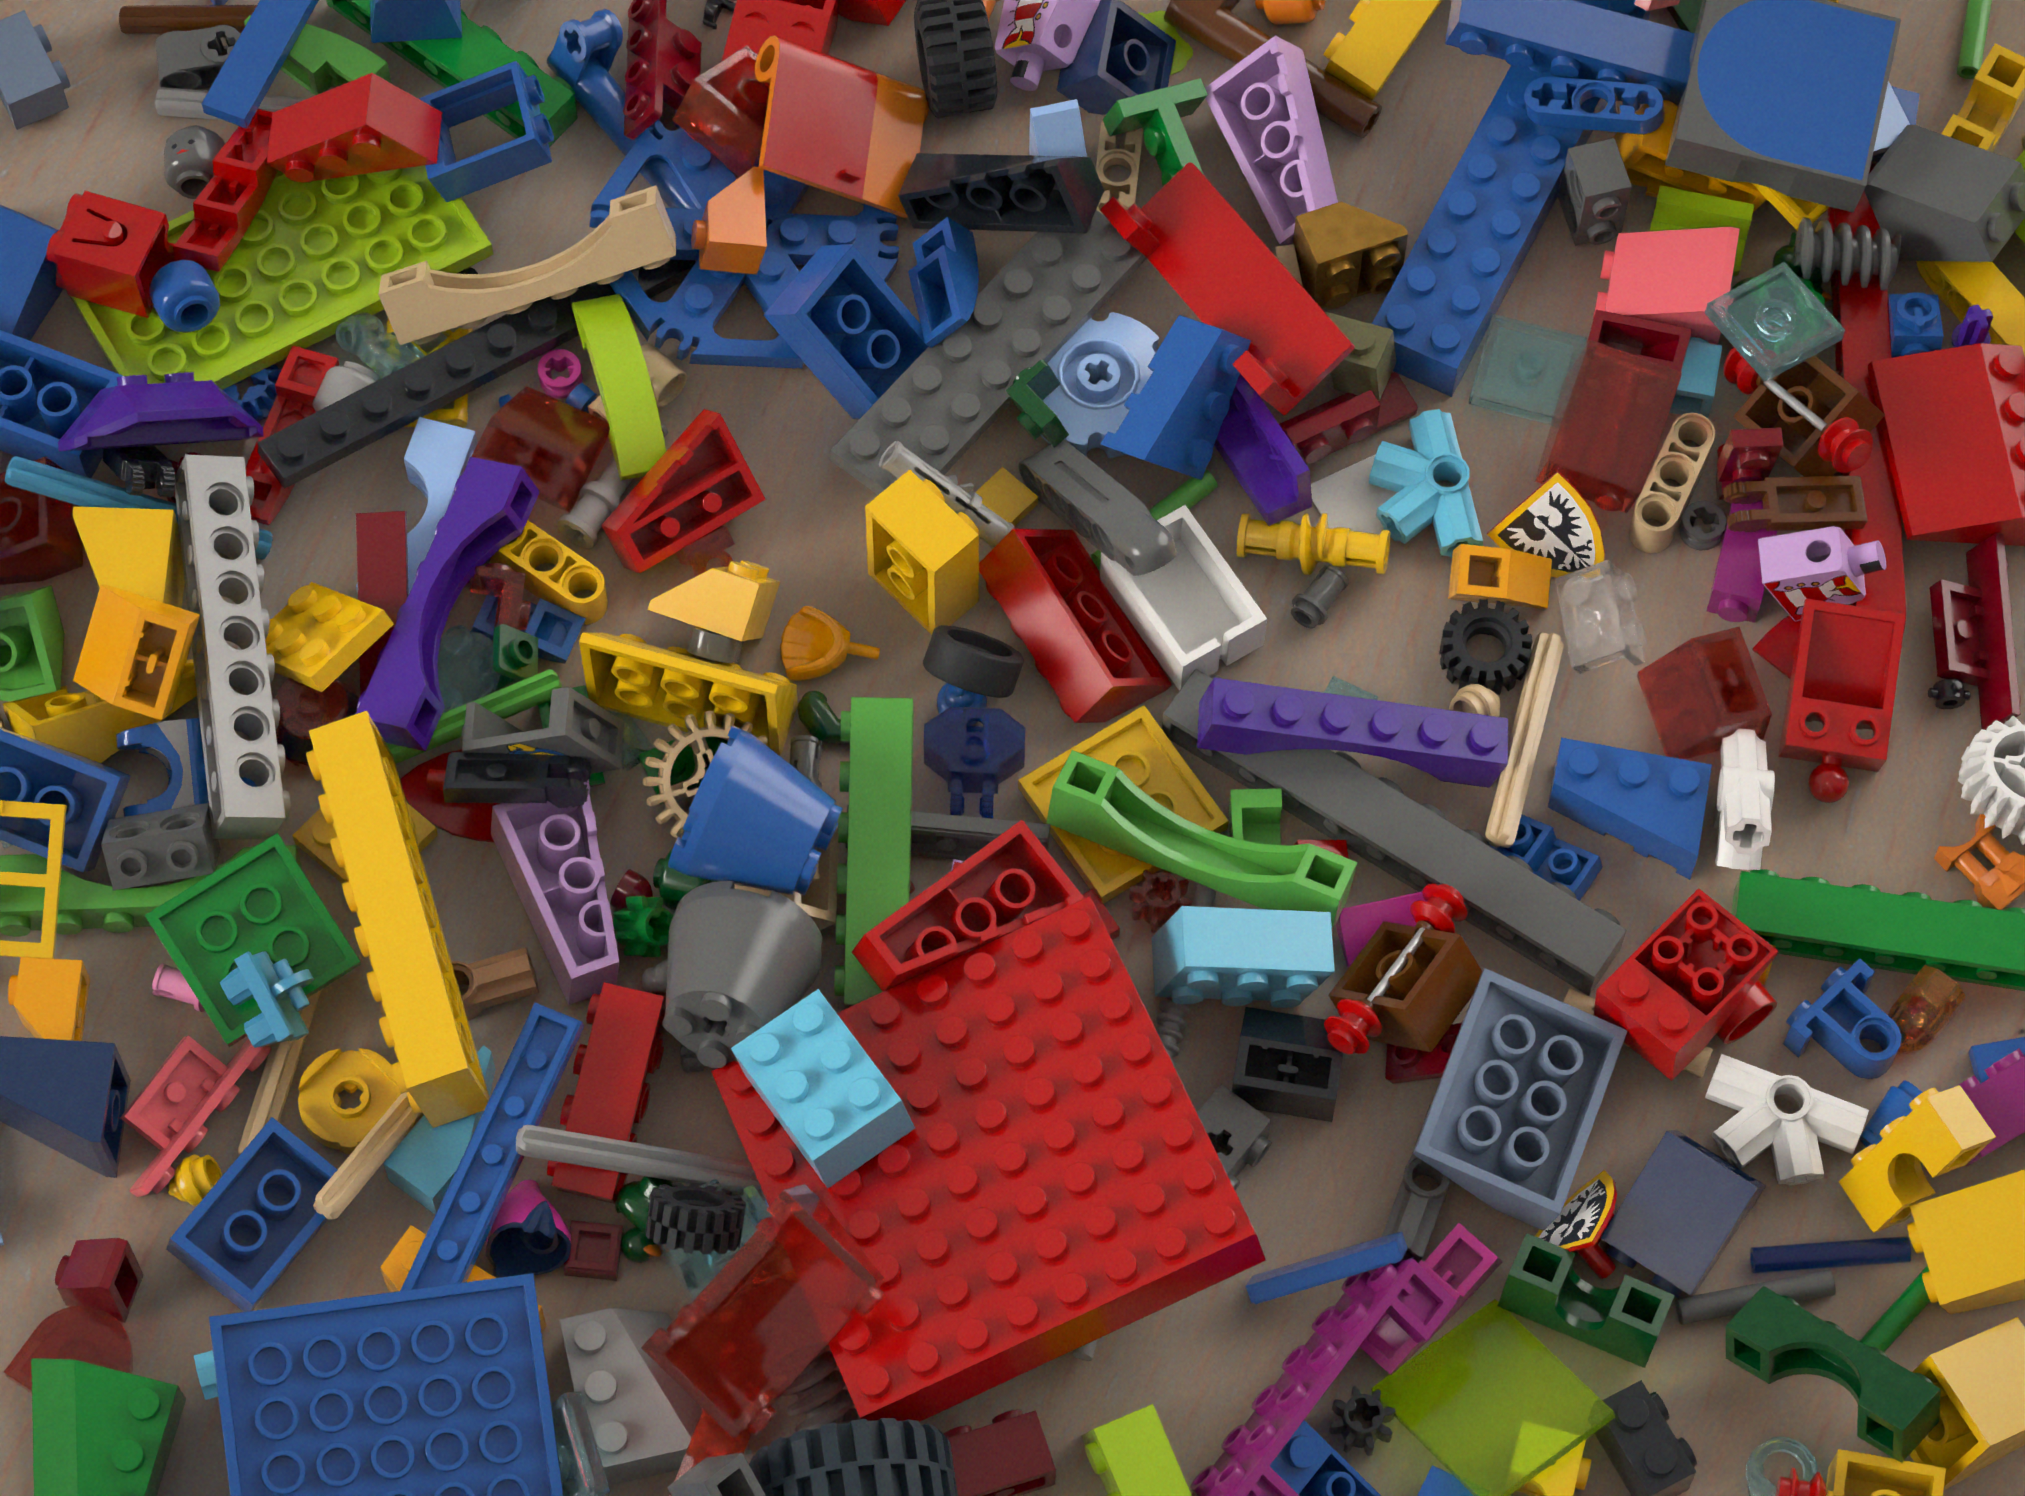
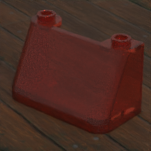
[641,1184,885,1439]

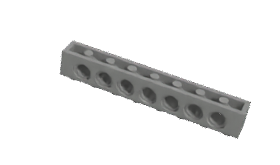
[175,454,291,839]

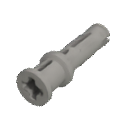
[557,424,668,549]

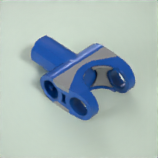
[116,718,257,817]

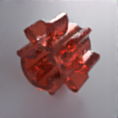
[1129,869,1192,933]

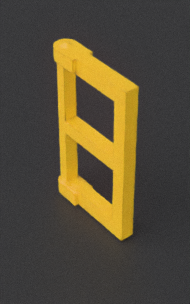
[0,800,67,959]

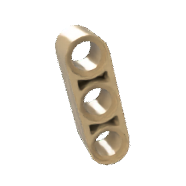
[1629,413,1715,553]

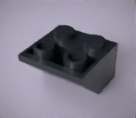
[1232,1007,1343,1122]

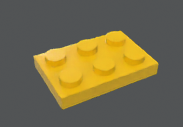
[265,582,394,692]

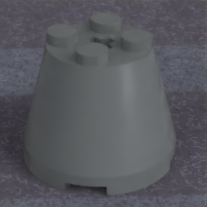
[662,881,823,1068]

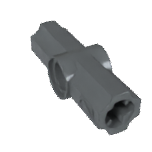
[1382,1104,1451,1263]

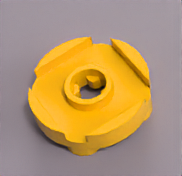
[298,1048,401,1154]

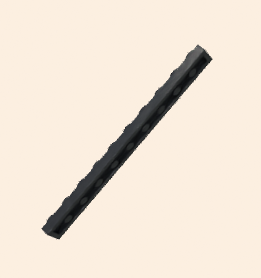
[258,259,696,489]

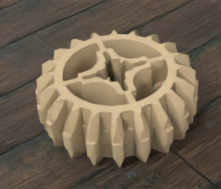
[642,711,768,838]

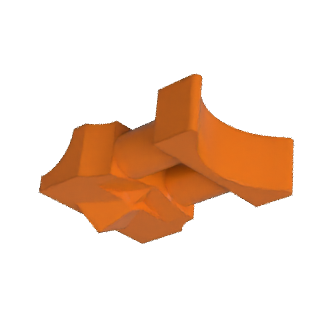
[1934,814,2025,910]

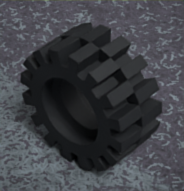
[1439,599,1532,695]
[645,1183,746,1255]

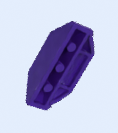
[58,372,264,452]

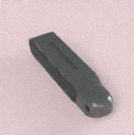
[1018,440,1177,576]

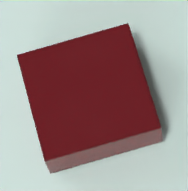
[564,1220,624,1281]

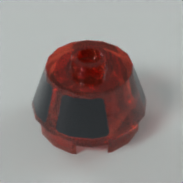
[273,677,359,767]

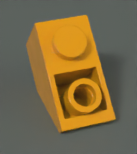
[1448,544,1552,609]

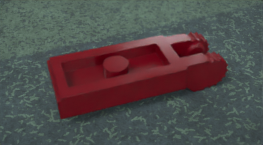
[1716,428,1783,500]

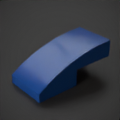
[470,585,586,664]

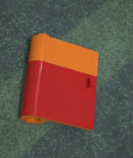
[755,36,929,218]

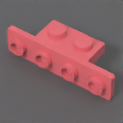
[120,1035,272,1197]

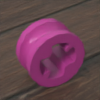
[537,349,583,399]

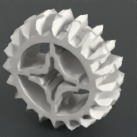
[1958,716,2025,845]

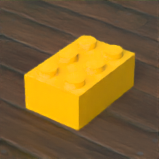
[865,469,979,635]

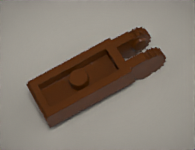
[1723,476,1868,532]

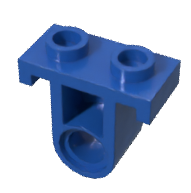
[1783,958,1901,1079]

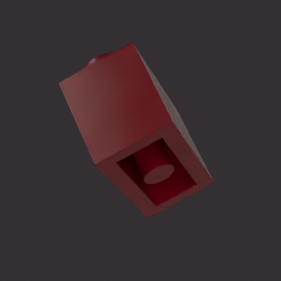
[943,1410,1056,1496]

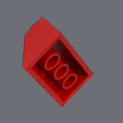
[979,529,1172,723]

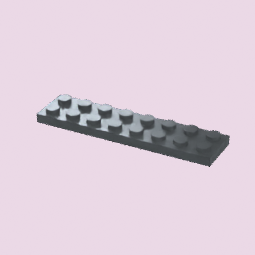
[830,210,1147,495]

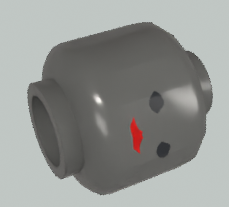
[164,125,225,199]

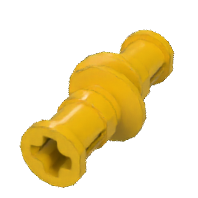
[1236,513,1390,575]

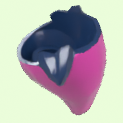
[485,1180,571,1278]

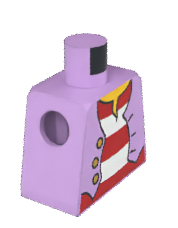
[995,0,1100,91]
[1758,526,1886,622]

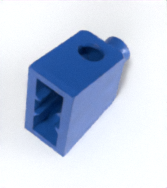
[370,0,462,43]

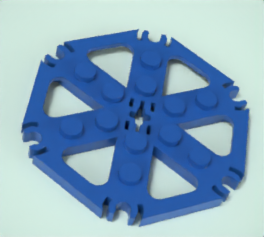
[589,108,899,369]

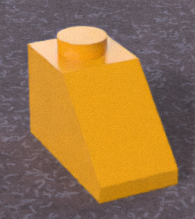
[8,957,90,1041]

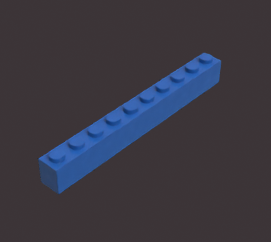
[1445,0,1920,163]

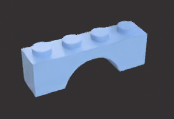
[356,417,484,594]

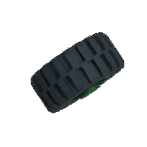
[749,1418,958,1496]

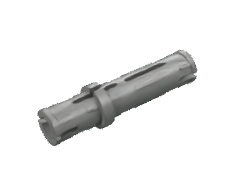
[879,441,1014,549]

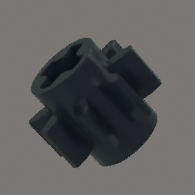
[1329,1386,1396,1456]

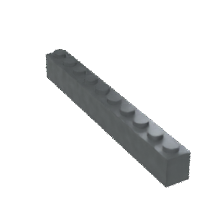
[1162,669,1627,996]

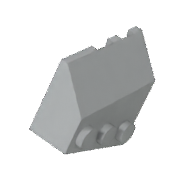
[559,1308,752,1489]

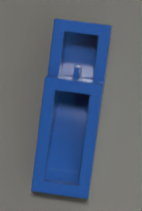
[908,217,979,348]

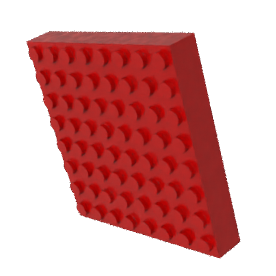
[711,896,1266,1422]

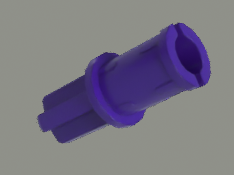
[1951,305,1994,348]

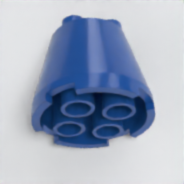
[668,725,843,896]

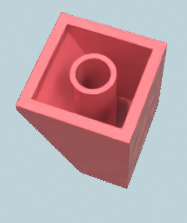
[1593,227,1740,345]

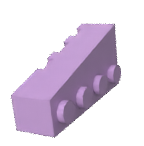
[1205,35,1338,246]
[491,780,619,1005]

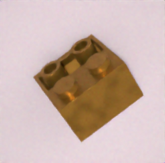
[1293,201,1408,309]

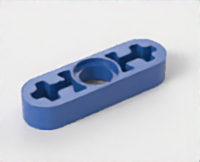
[1524,76,1665,134]

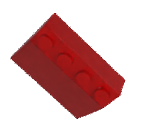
[1867,343,2025,546]

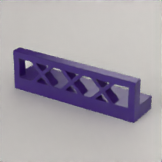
[1214,374,1312,526]

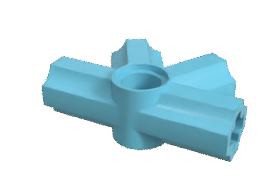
[1369,409,1483,559]

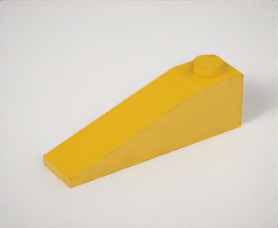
[2,659,197,763]

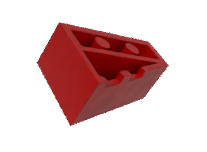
[266,73,442,183]
[601,409,766,574]

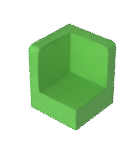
[1228,788,1282,845]

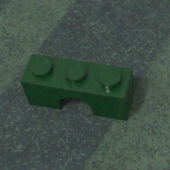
[1497,1233,1675,1368]

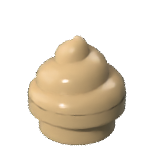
[1449,684,1501,717]

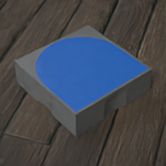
[1665,0,1901,213]

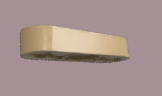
[1096,115,1143,214]

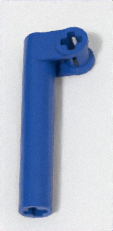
[547,9,698,209]

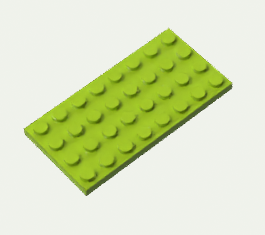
[70,165,494,390]

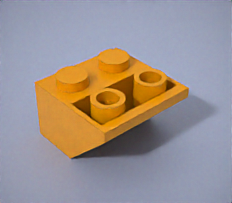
[73,584,200,720]

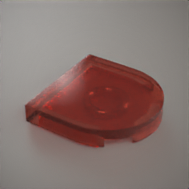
[4,1306,133,1394]

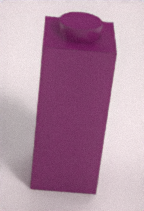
[1706,500,1777,623]

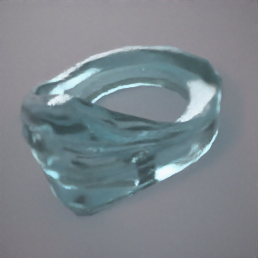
[1745,1437,1818,1496]

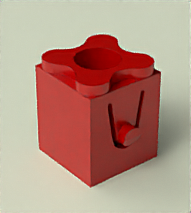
[46,191,175,318]

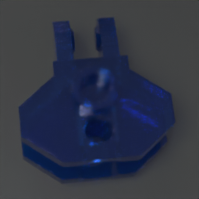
[924,707,1026,819]

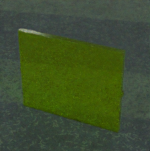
[1371,1299,1615,1496]

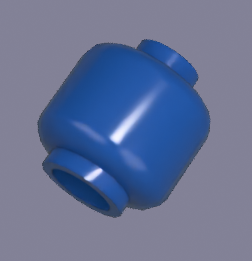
[149,260,220,333]

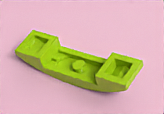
[572,294,666,481]

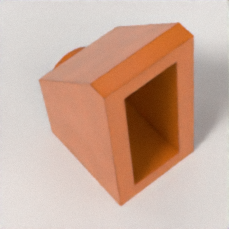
[691,166,767,275]

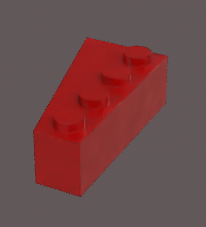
[852,820,1084,992]
[547,982,666,1204]

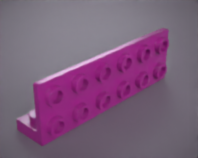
[1190,1258,1457,1496]

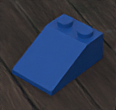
[0,728,131,873]

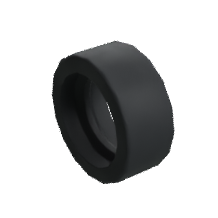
[923,625,1024,698]

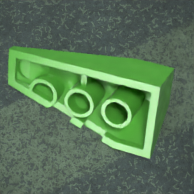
[0,585,65,702]

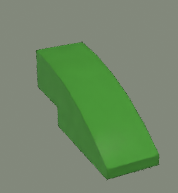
[244,15,392,95]

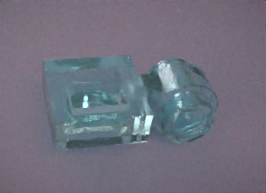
[336,313,426,378]

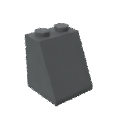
[1864,125,2025,262]

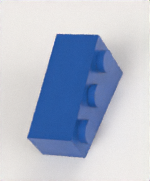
[1101,315,1251,480]
[1548,737,1712,880]

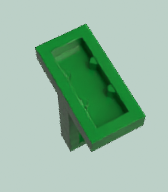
[1102,78,1208,186]

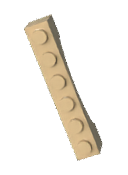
[378,185,676,345]

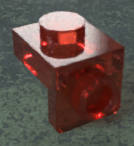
[469,563,531,643]

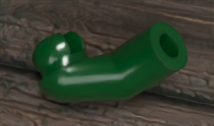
[797,691,850,744]

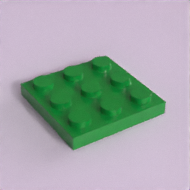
[145,833,361,1047]

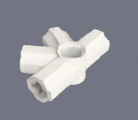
[1713,729,1775,870]
[1705,1054,1869,1186]

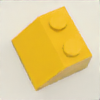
[647,560,781,642]

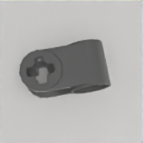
[156,25,241,90]

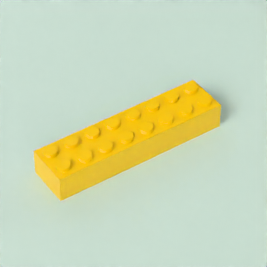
[306,711,490,1128]

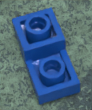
[1488,814,1603,901]

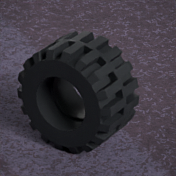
[914,0,998,118]

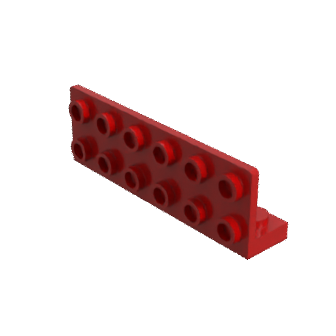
[1100,162,1355,416]

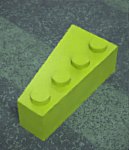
[1081,1404,1192,1496]

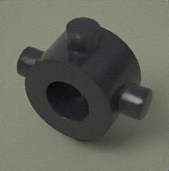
[1928,679,1971,709]

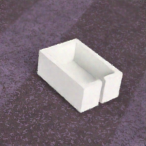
[1100,505,1267,691]

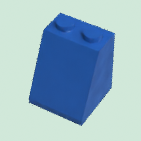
[0,205,63,341]

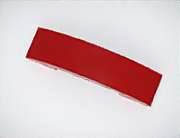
[245,346,339,526]

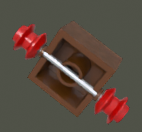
[1723,340,1885,477]
[1324,884,1482,1054]

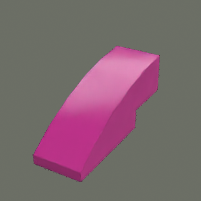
[1359,1223,1503,1375]

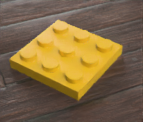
[1018,705,1229,904]

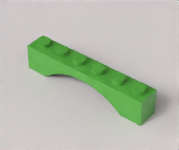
[1046,750,1358,931]
[0,845,302,937]

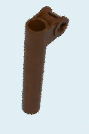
[1164,0,1382,138]

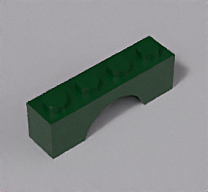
[1725,1286,1941,1463]

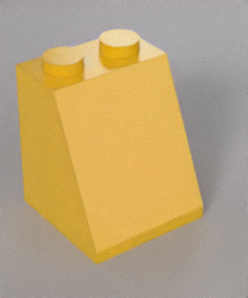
[72,506,185,608]
[1907,1169,2025,1315]
[1910,1317,2025,1491]

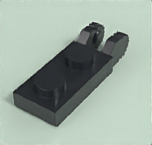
[102,446,176,497]
[443,752,592,808]

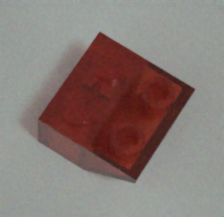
[471,386,610,513]
[1637,626,1772,760]

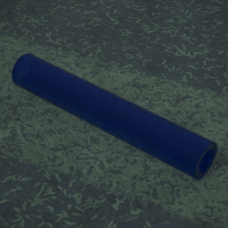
[1750,1236,1911,1273]

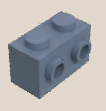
[0,10,71,130]

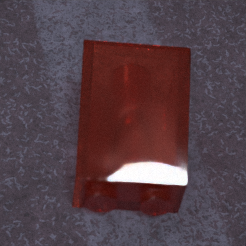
[1535,340,1682,513]

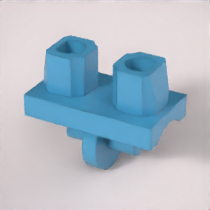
[220,951,314,1048]

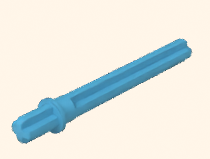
[5,456,273,559]

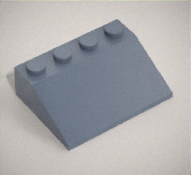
[1413,968,1628,1230]

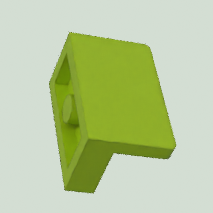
[1650,185,1755,276]

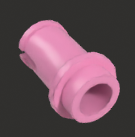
[152,963,204,1012]

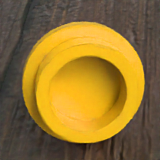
[168,1154,223,1207]

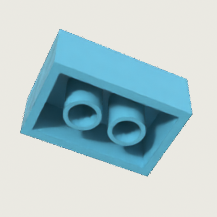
[1152,906,1335,1008]
[731,989,915,1189]

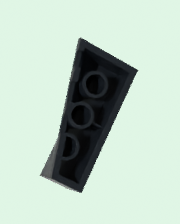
[898,153,1104,233]

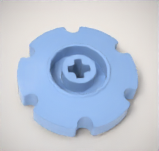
[1041,312,1159,458]

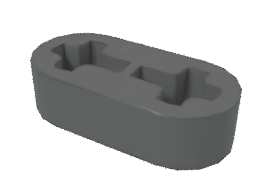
[688,626,744,663]

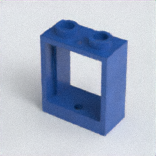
[419,61,554,202]

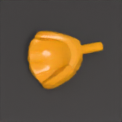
[780,606,880,681]

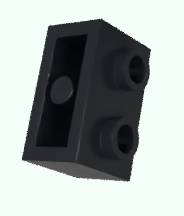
[1588,1380,1697,1496]

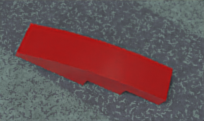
[173,109,278,272]

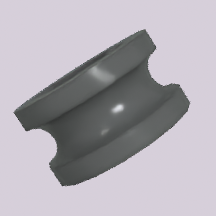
[1679,500,1726,551]

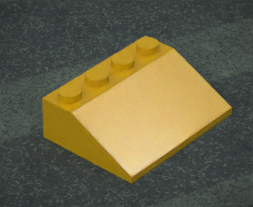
[579,632,798,757]

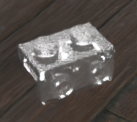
[1554,560,1647,674]

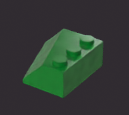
[31,1358,186,1496]

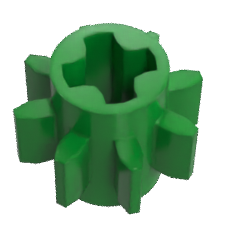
[613,896,674,957]

